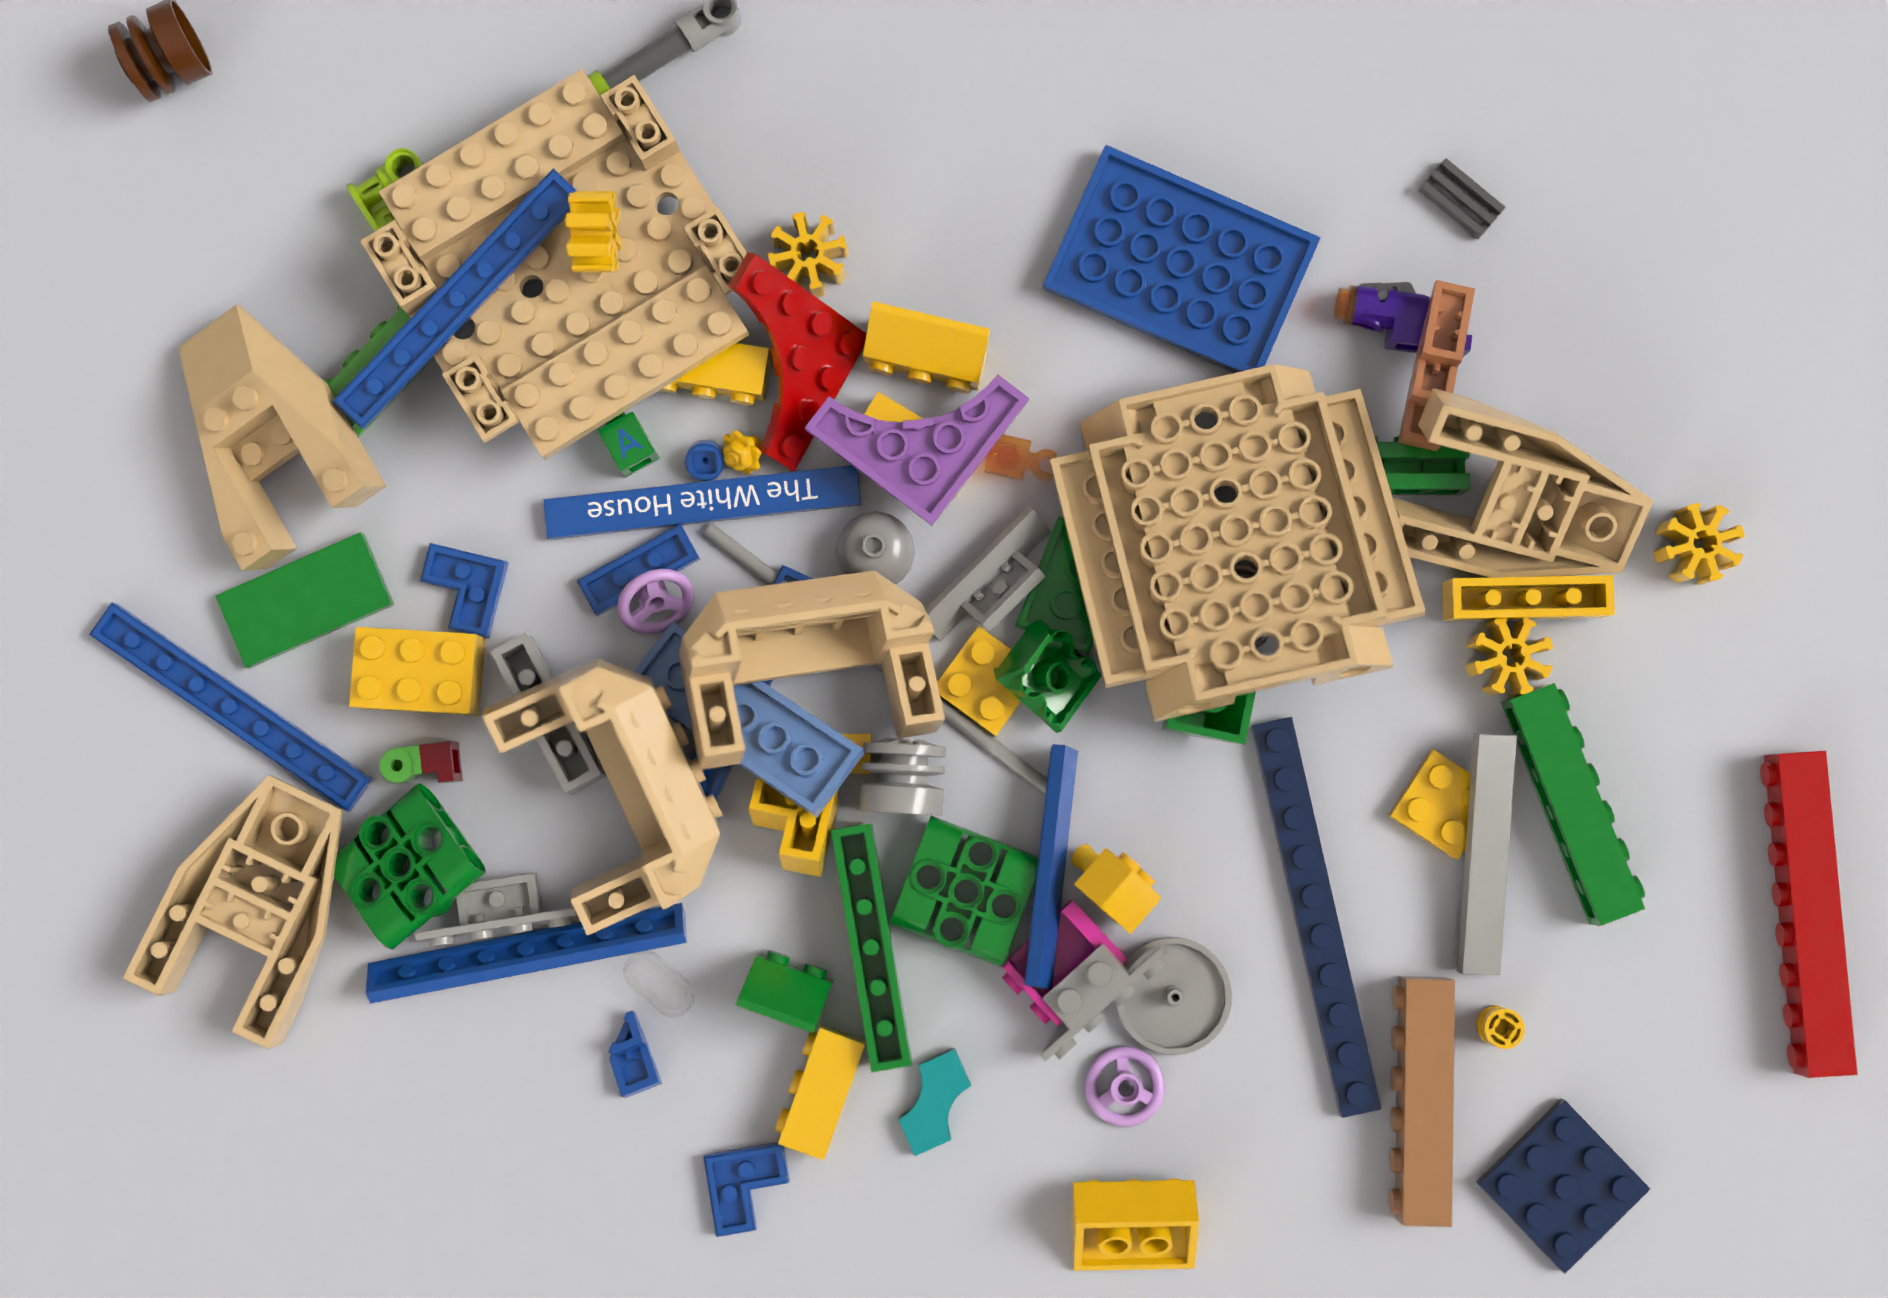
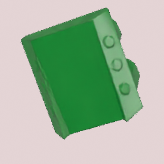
[993,619,1102,733]

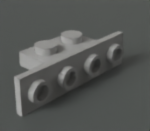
[925,505,1051,641]
[415,873,577,947]
[1040,943,1168,1062]

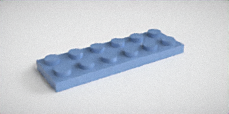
[634,622,865,818]

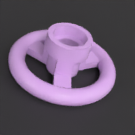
[617,569,694,634]
[1085,1046,1165,1127]

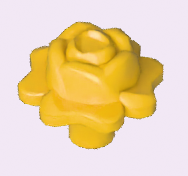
[723,430,761,475]

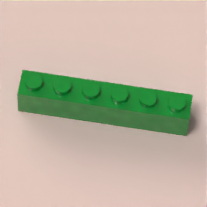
[1500,683,1645,926]
[831,823,912,1073]

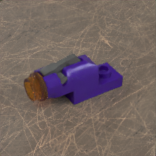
[1334,282,1472,357]

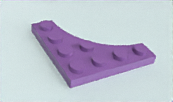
[805,374,1029,526]

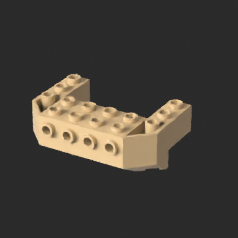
[678,570,945,770]
[482,658,723,936]

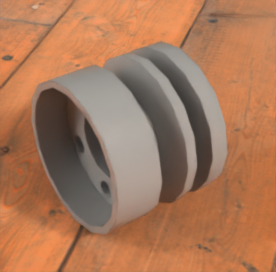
[859,738,946,816]

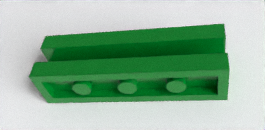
[1375,436,1470,495]

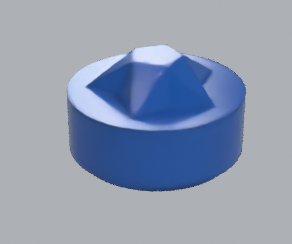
[685,440,725,481]

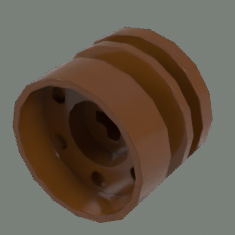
[108,0,213,102]

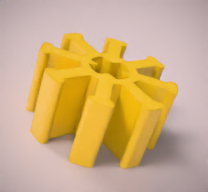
[566,191,621,273]
[768,212,848,298]
[1653,503,1745,585]
[1466,618,1553,697]

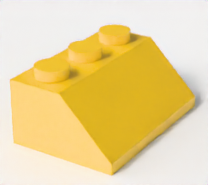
[863,301,990,393]
[1072,1178,1199,1271]

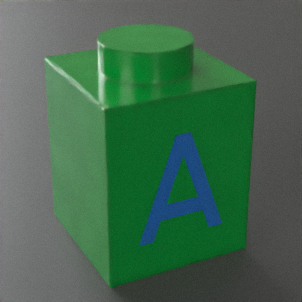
[598,411,660,477]

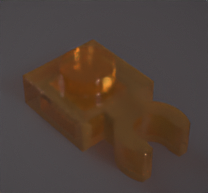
[984,434,1057,481]

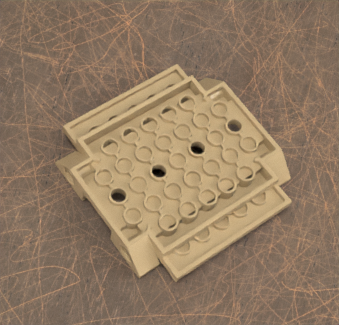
[360,69,749,460]
[1050,364,1426,722]

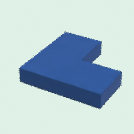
[420,543,509,639]
[703,1142,790,1237]

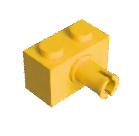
[1071,844,1161,934]

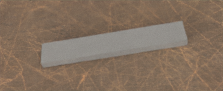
[1457,733,1517,975]

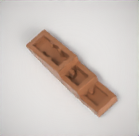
[1398,280,1475,451]

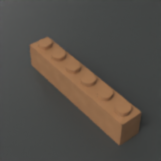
[1389,976,1455,1227]

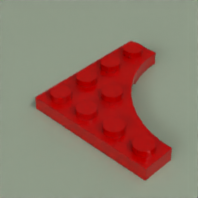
[728,252,867,472]

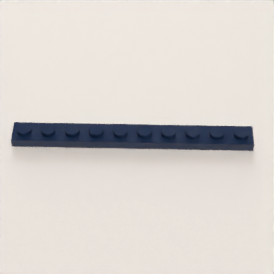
[1251,717,1382,1118]

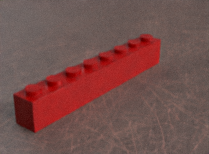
[1760,751,1858,1078]

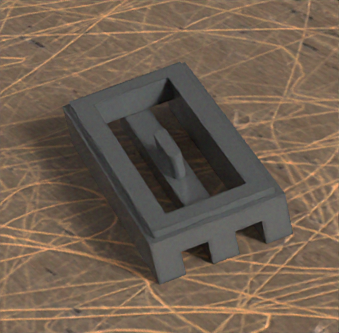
[1418,158,1506,240]

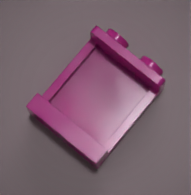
[1002,899,1128,1026]

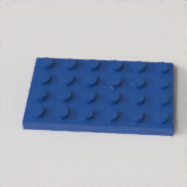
[1042,144,1321,373]

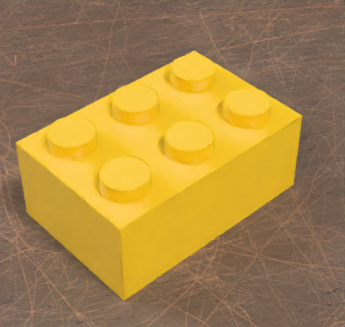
[349,627,485,716]

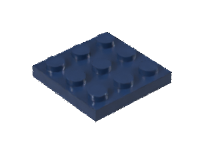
[1476,1099,1650,1274]

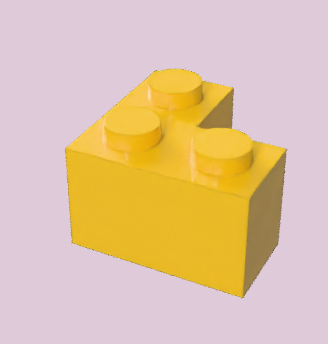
[749,778,839,877]

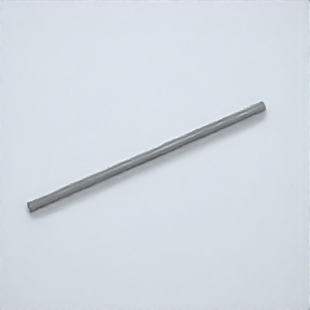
[703,523,1047,796]

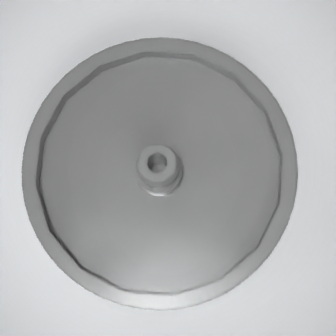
[1115,937,1232,1055]

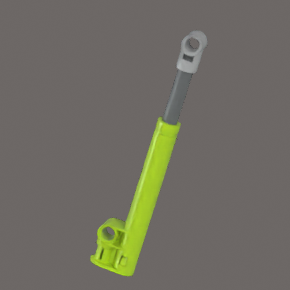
[346,0,741,231]

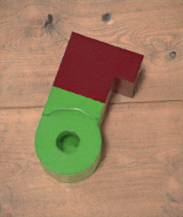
[379,741,463,783]

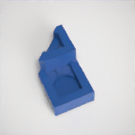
[608,1010,662,1098]

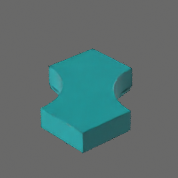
[898,1048,971,1156]

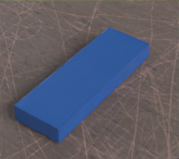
[577,524,700,616]

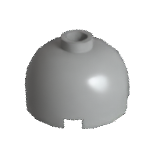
[836,511,915,585]

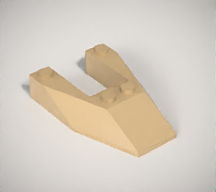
[178,305,387,571]
[1393,388,1654,578]
[123,775,343,1049]

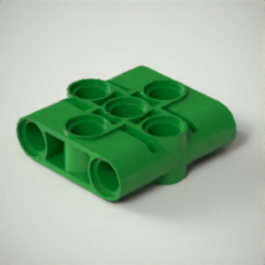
[334,783,486,950]
[889,816,1038,967]

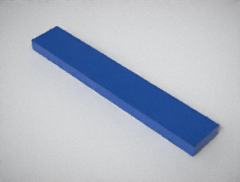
[1024,744,1078,989]

